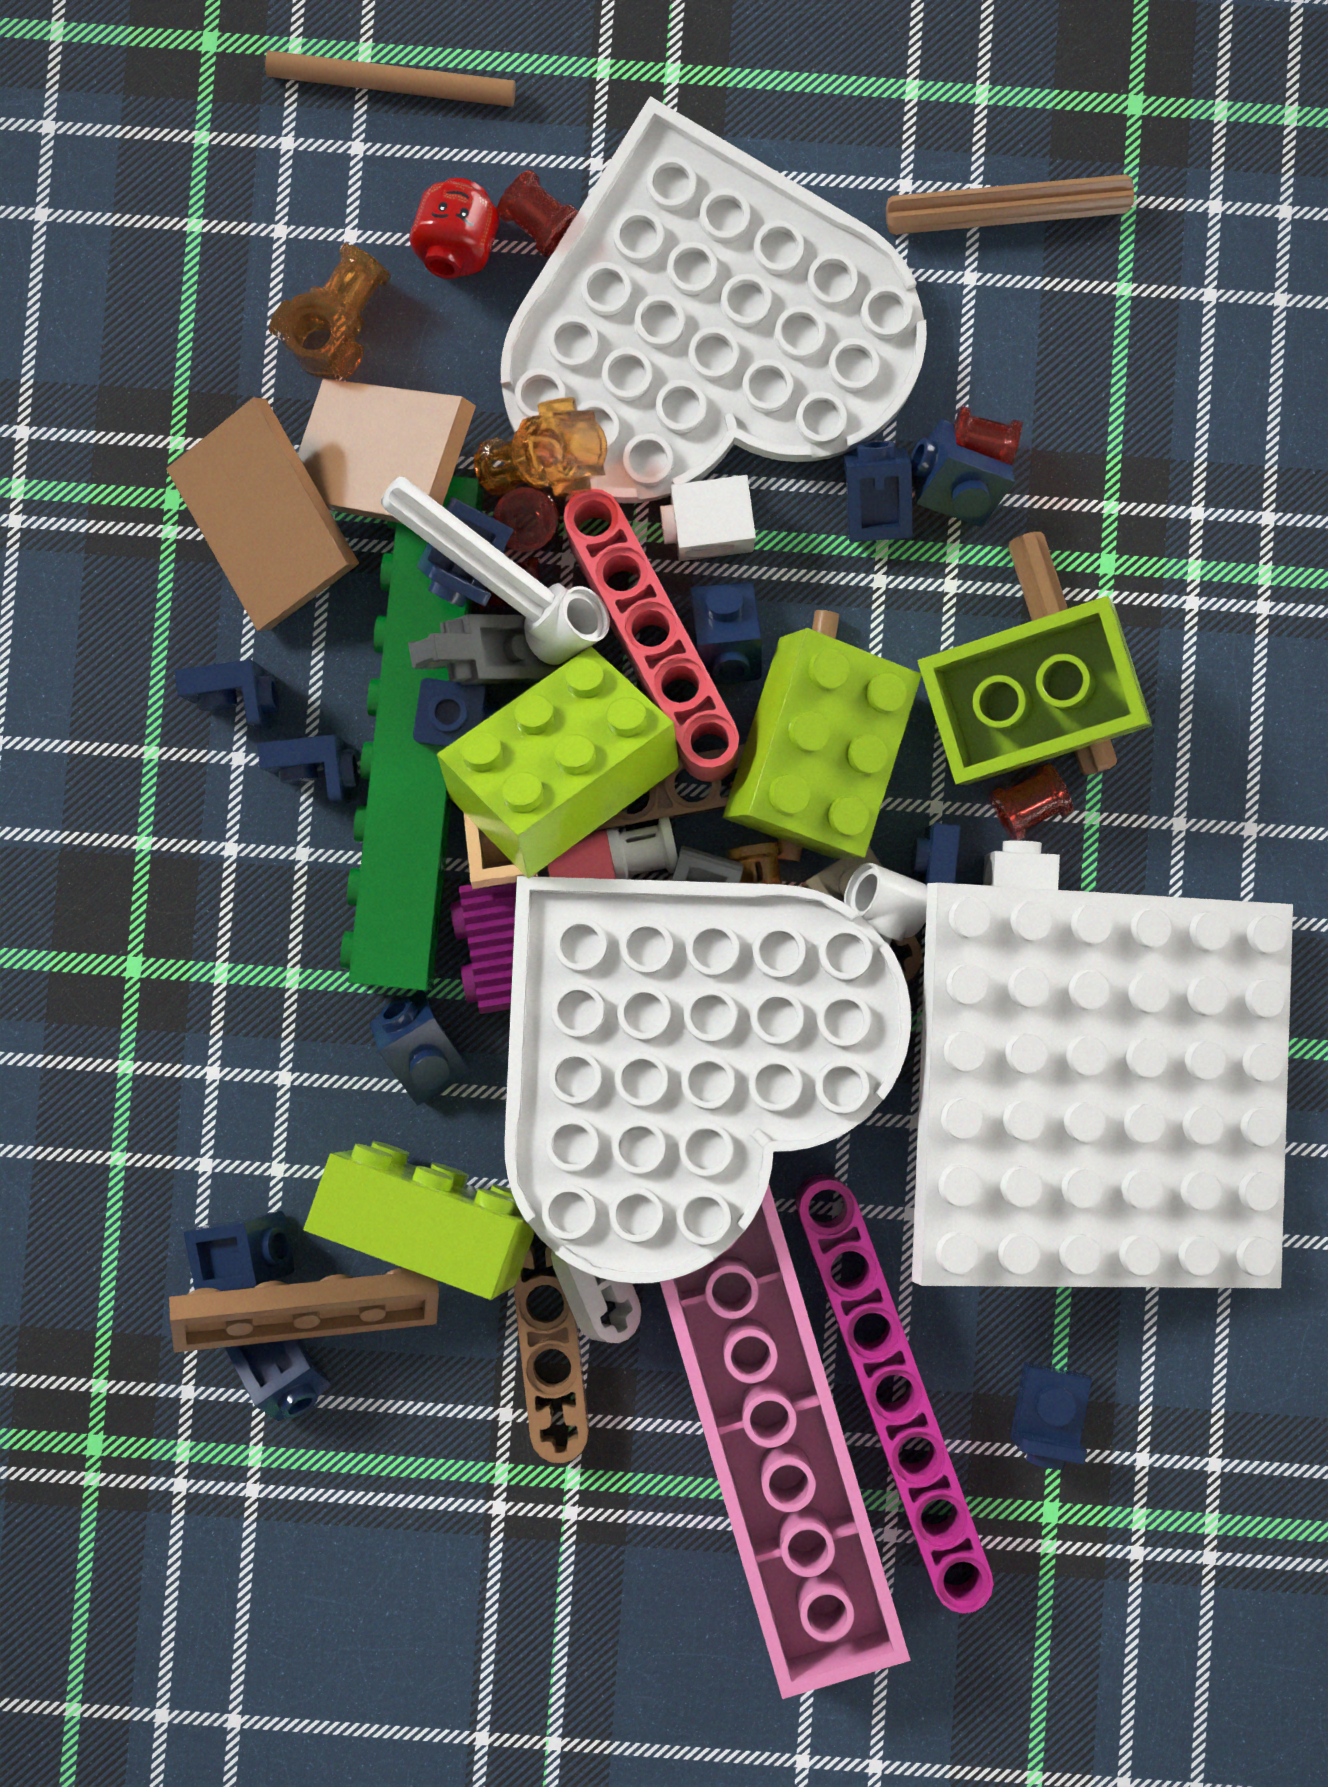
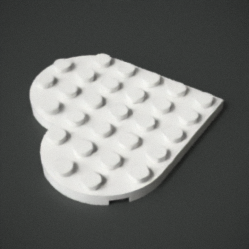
[501,96,927,503]
[505,876,911,1283]

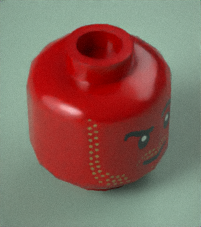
[409,177,500,279]

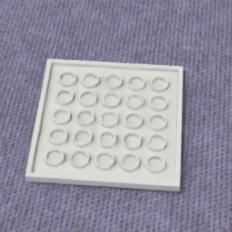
[912,883,1293,1288]

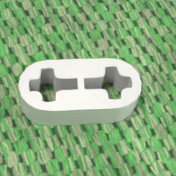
[551,1250,641,1343]

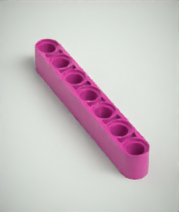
[795,1174,994,1613]

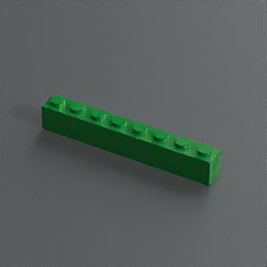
[340,476,484,990]

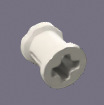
[607,816,678,880]

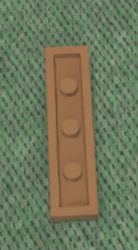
[169,1268,439,1353]

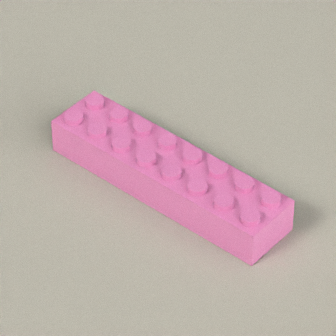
[660,1183,910,1699]

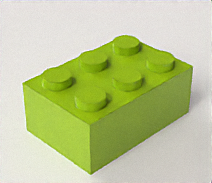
[917,595,1152,785]
[722,628,922,859]
[437,646,679,879]
[303,1141,535,1300]

